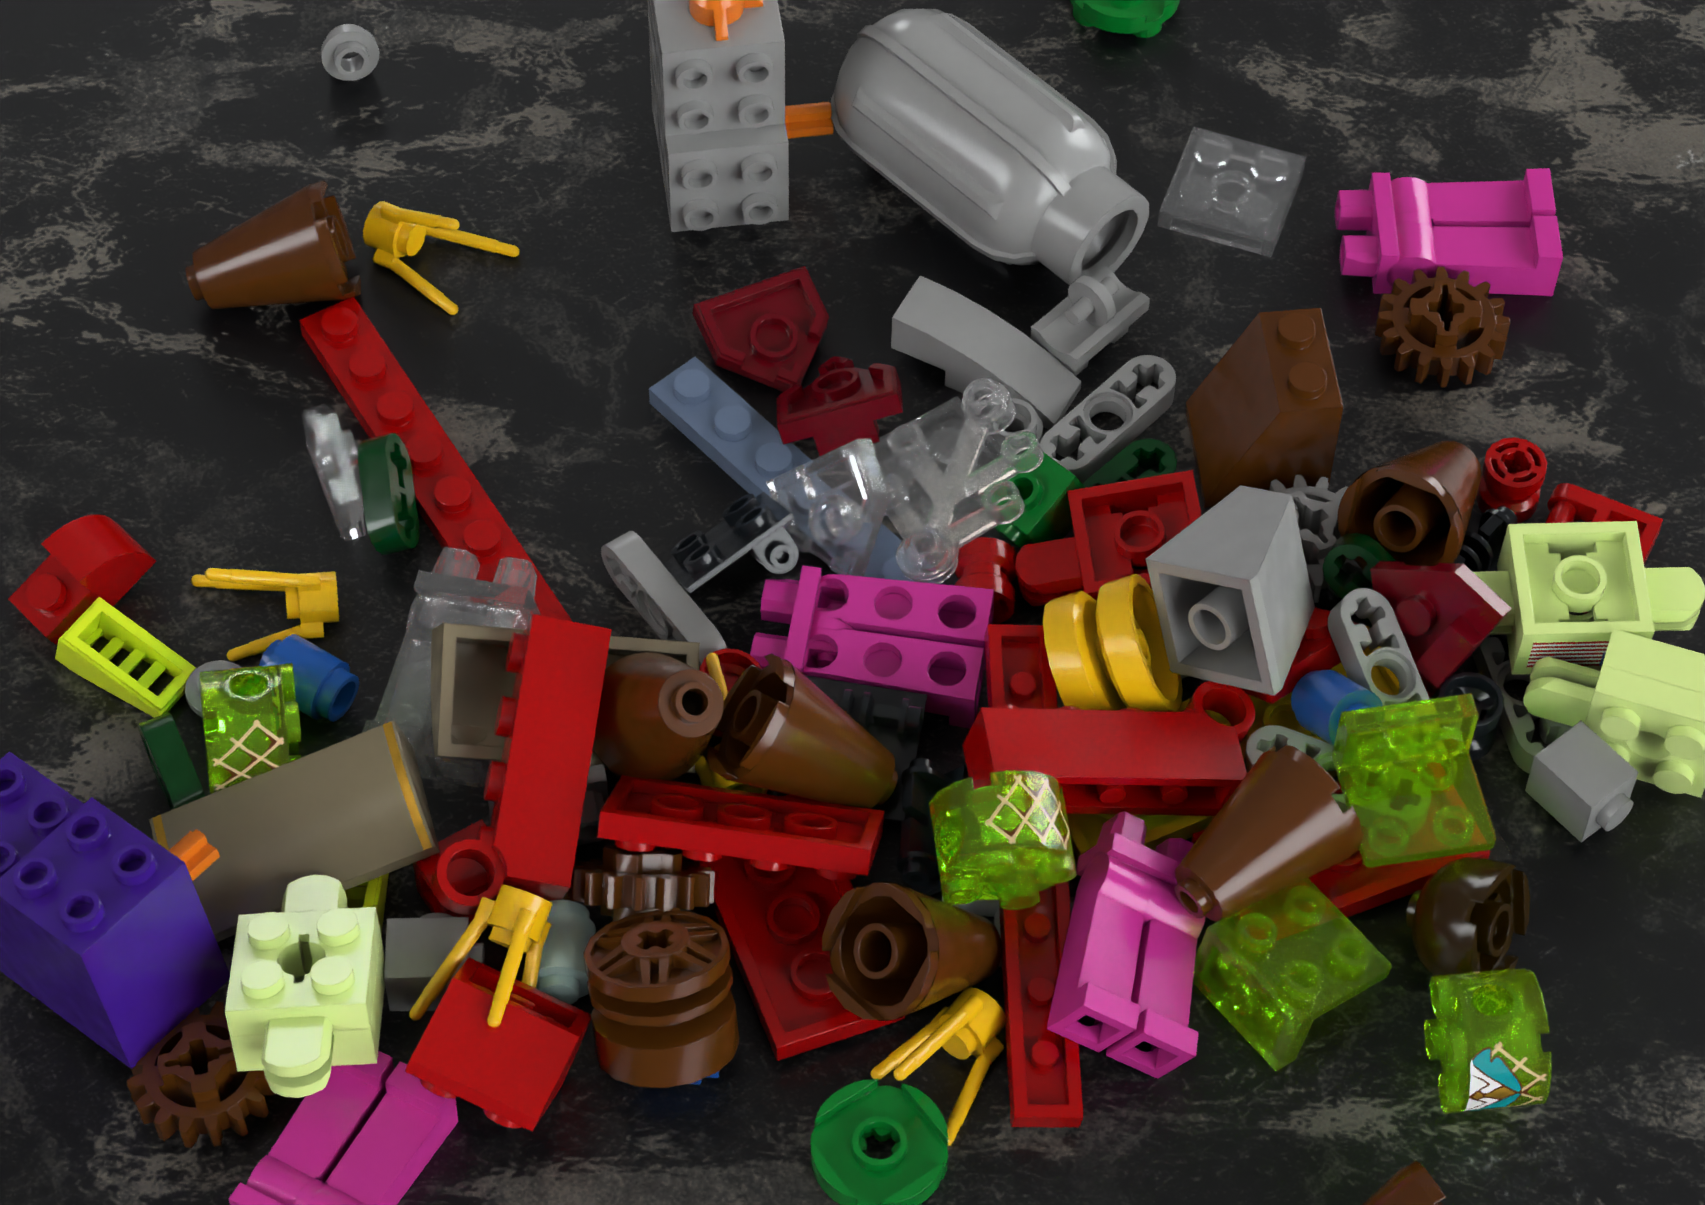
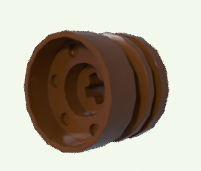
[583,910,739,1088]

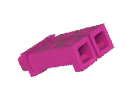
[1334,168,1563,296]
[750,565,994,729]
[1046,812,1206,1079]
[229,1050,458,1205]

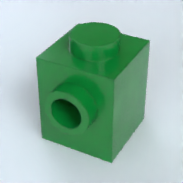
[983,443,1086,549]

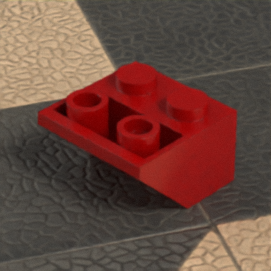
[405,957,592,1132]

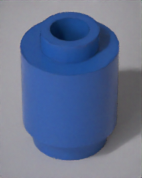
[259,634,359,722]
[1291,670,1384,752]

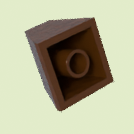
[1185,308,1343,508]

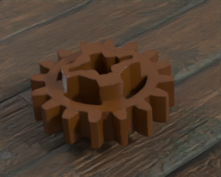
[1375,266,1510,387]
[567,845,715,921]
[127,1001,276,1148]

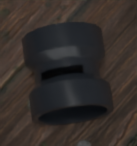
[1435,672,1504,762]

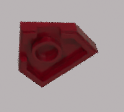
[692,266,829,392]
[777,356,903,458]
[1370,561,1512,698]

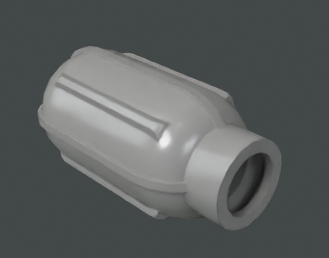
[831,9,1149,286]

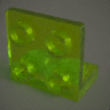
[1332,693,1496,867]
[1193,878,1392,1071]

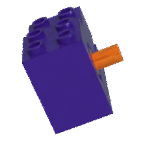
[0,751,230,1069]

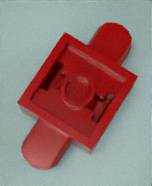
[1015,470,1202,607]

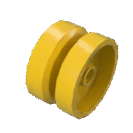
[1043,574,1183,712]

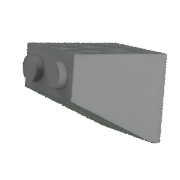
[1146,485,1315,696]

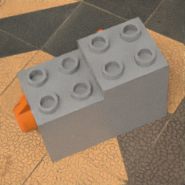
[647,0,834,232]

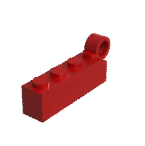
[431,614,612,915]
[962,681,1256,816]

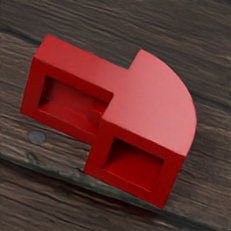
[8,514,156,645]

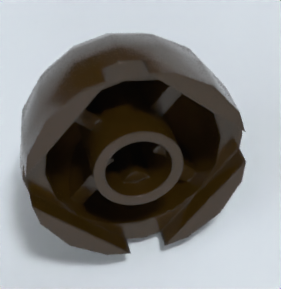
[1406,857,1530,996]

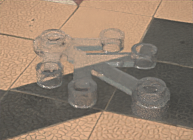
[867,378,1044,584]

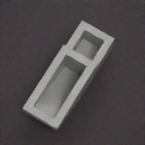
[891,275,1081,430]

